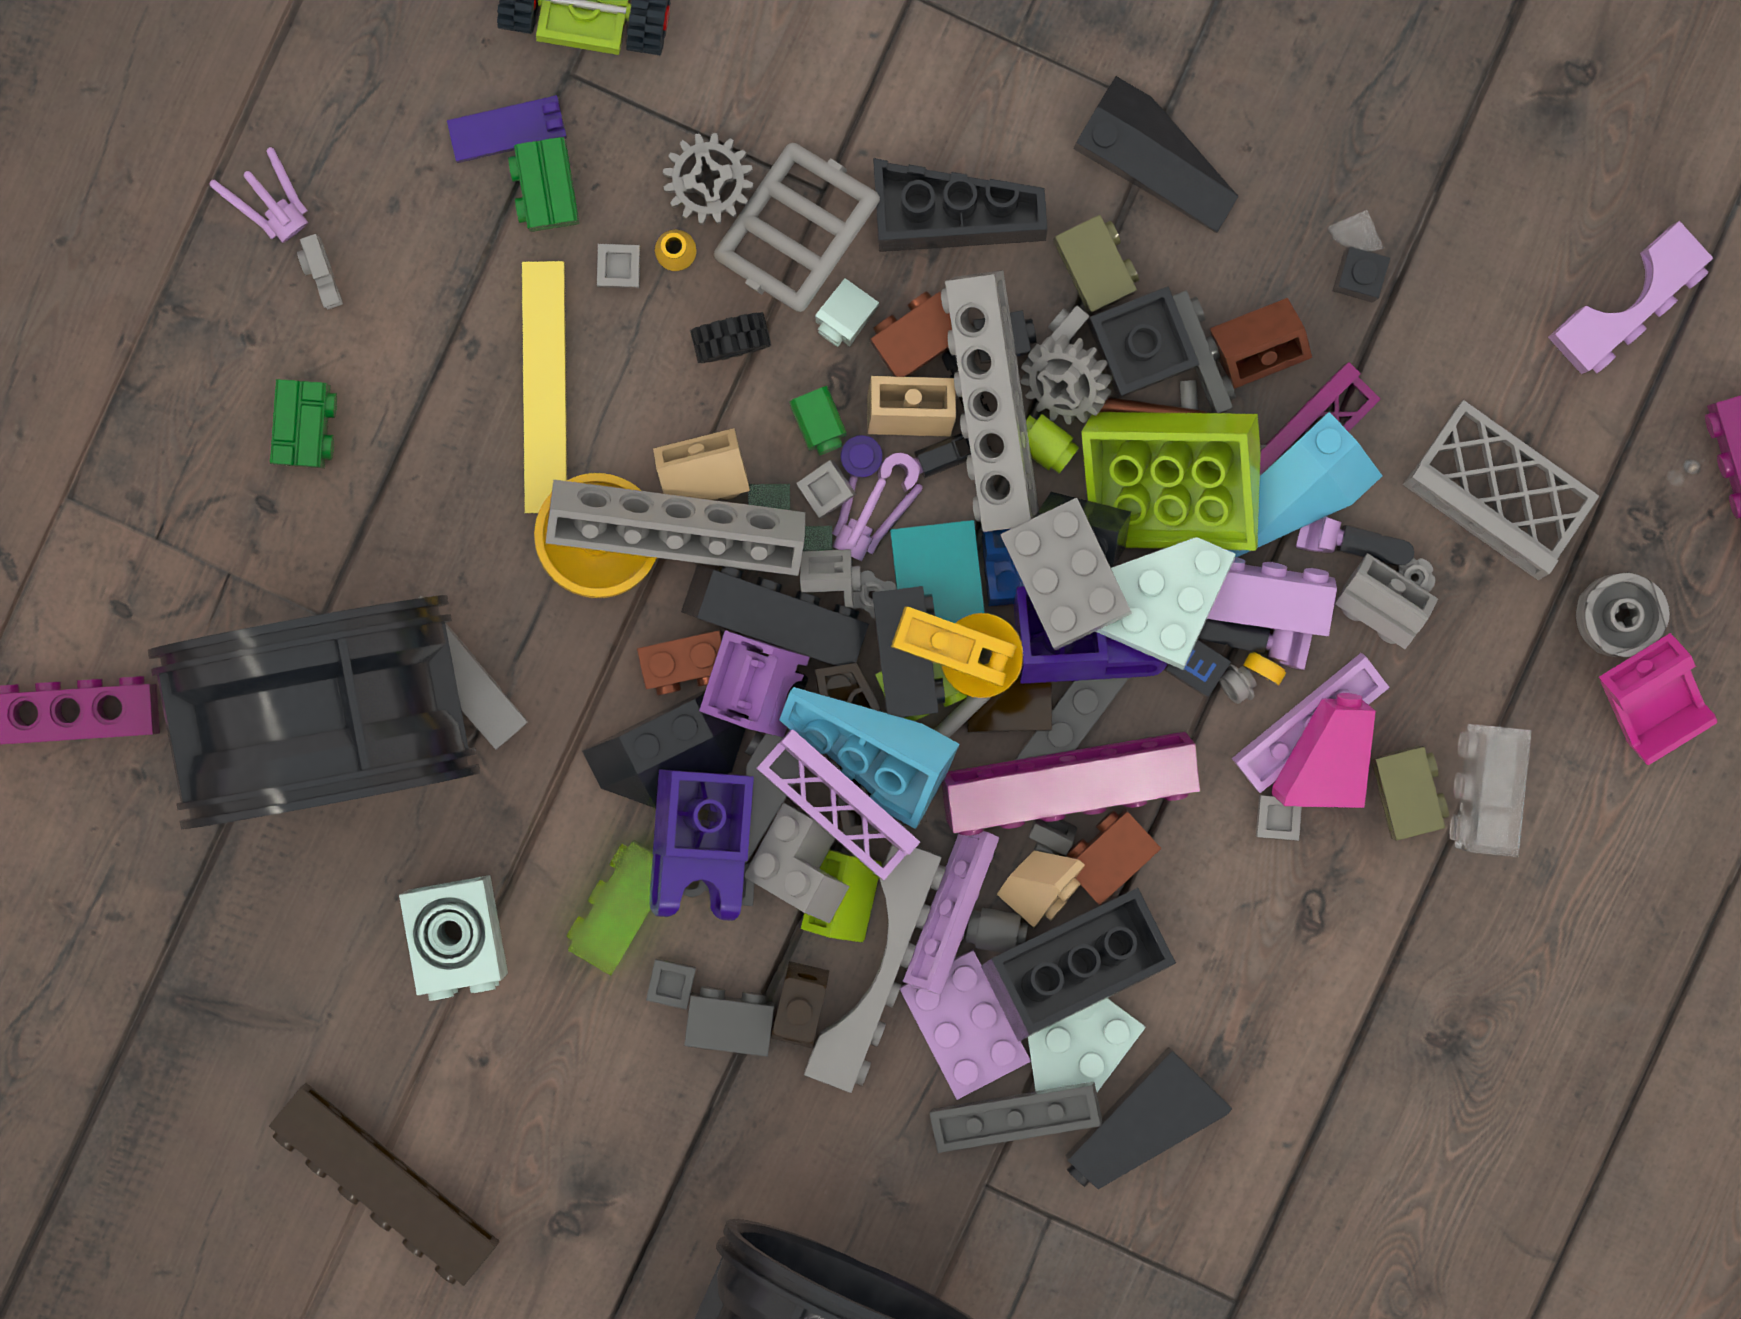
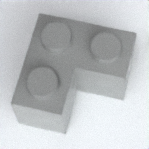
[744,803,850,923]

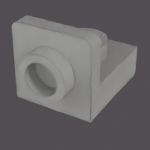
[800,549,861,607]

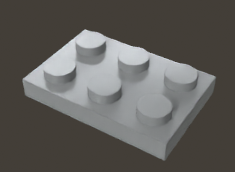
[1000,498,1132,650]

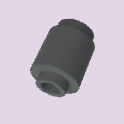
[966,907,1029,953]

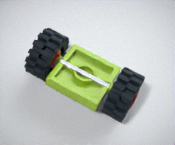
[497,0,671,56]

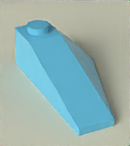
[1228,412,1382,557]

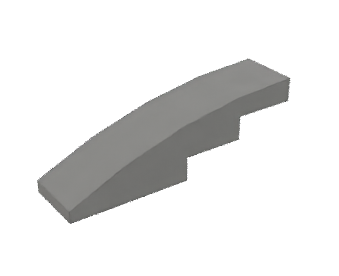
[419,596,529,750]

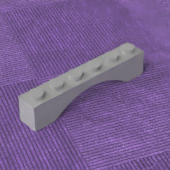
[804,844,946,1093]

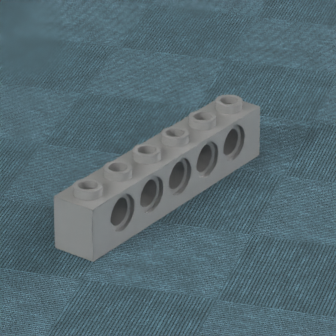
[941,270,1039,532]
[546,480,805,576]

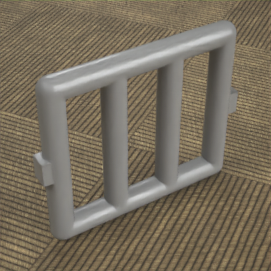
[714,143,880,312]

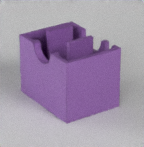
[699,630,809,737]

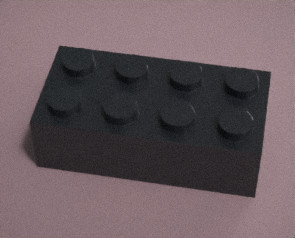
[981,888,1176,1042]

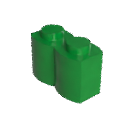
[789,386,847,456]

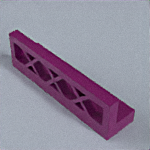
[1260,362,1381,476]

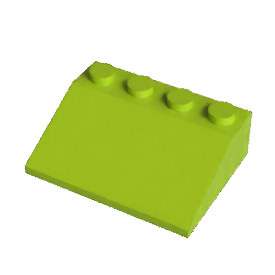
[1081,412,1261,551]

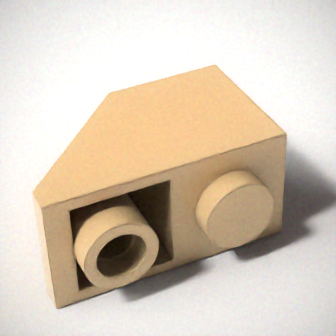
[997,851,1085,928]

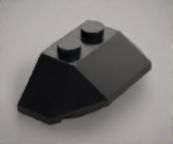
[582,690,749,809]

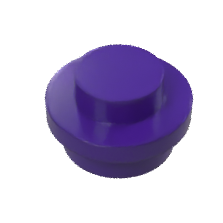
[841,435,882,477]

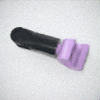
[877,433,992,492]
[1296,516,1414,565]
[1199,619,1312,670]

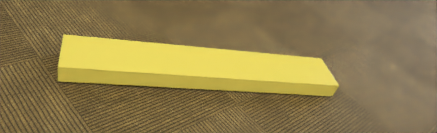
[522,261,567,513]

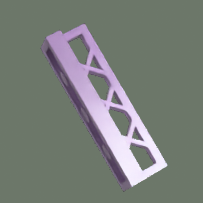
[756,729,920,881]

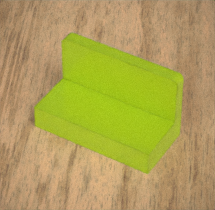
[801,849,882,942]

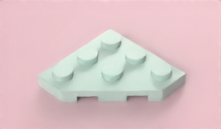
[1095,537,1236,670]
[1028,998,1146,1092]

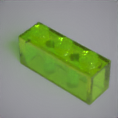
[566,840,653,976]

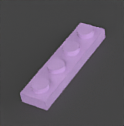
[1231,653,1390,793]
[903,831,999,995]

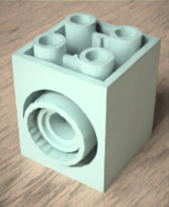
[399,875,508,1001]

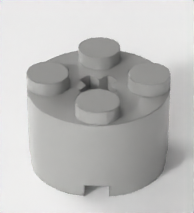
[1576,573,1670,657]

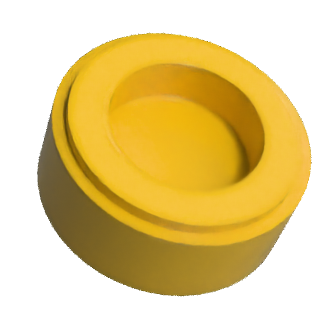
[1243,652,1286,686]

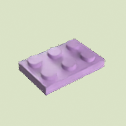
[900,949,1031,1100]

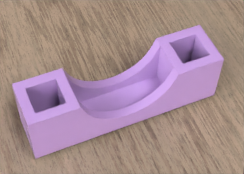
[1548,221,1713,374]

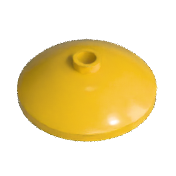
[534,473,657,598]

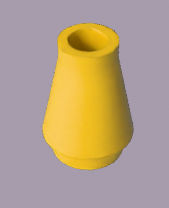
[655,229,697,271]

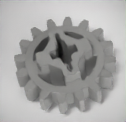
[663,133,754,225]
[1020,334,1112,424]

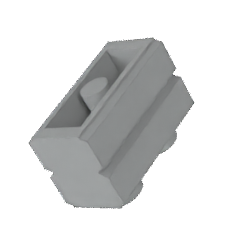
[1334,553,1438,649]

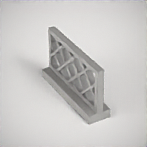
[1403,400,1599,581]

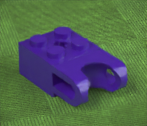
[1014,586,1167,684]
[649,769,754,921]

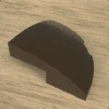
[968,674,1052,733]

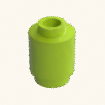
[1026,414,1079,473]

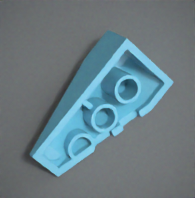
[779,687,960,829]

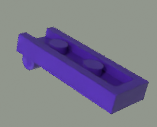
[447,95,567,163]

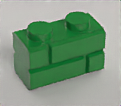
[508,137,580,232]
[270,379,337,469]

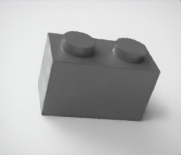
[684,987,775,1057]

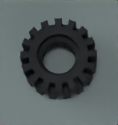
[690,312,771,364]

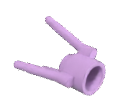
[209,147,308,243]
[832,475,923,561]

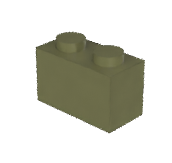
[1053,215,1139,315]
[1370,746,1449,841]

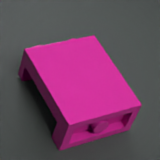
[1599,633,1717,765]

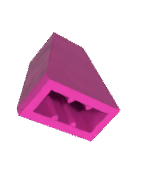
[1272,693,1376,808]

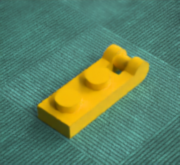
[891,606,1016,687]

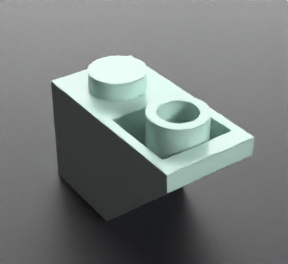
[815,278,879,347]

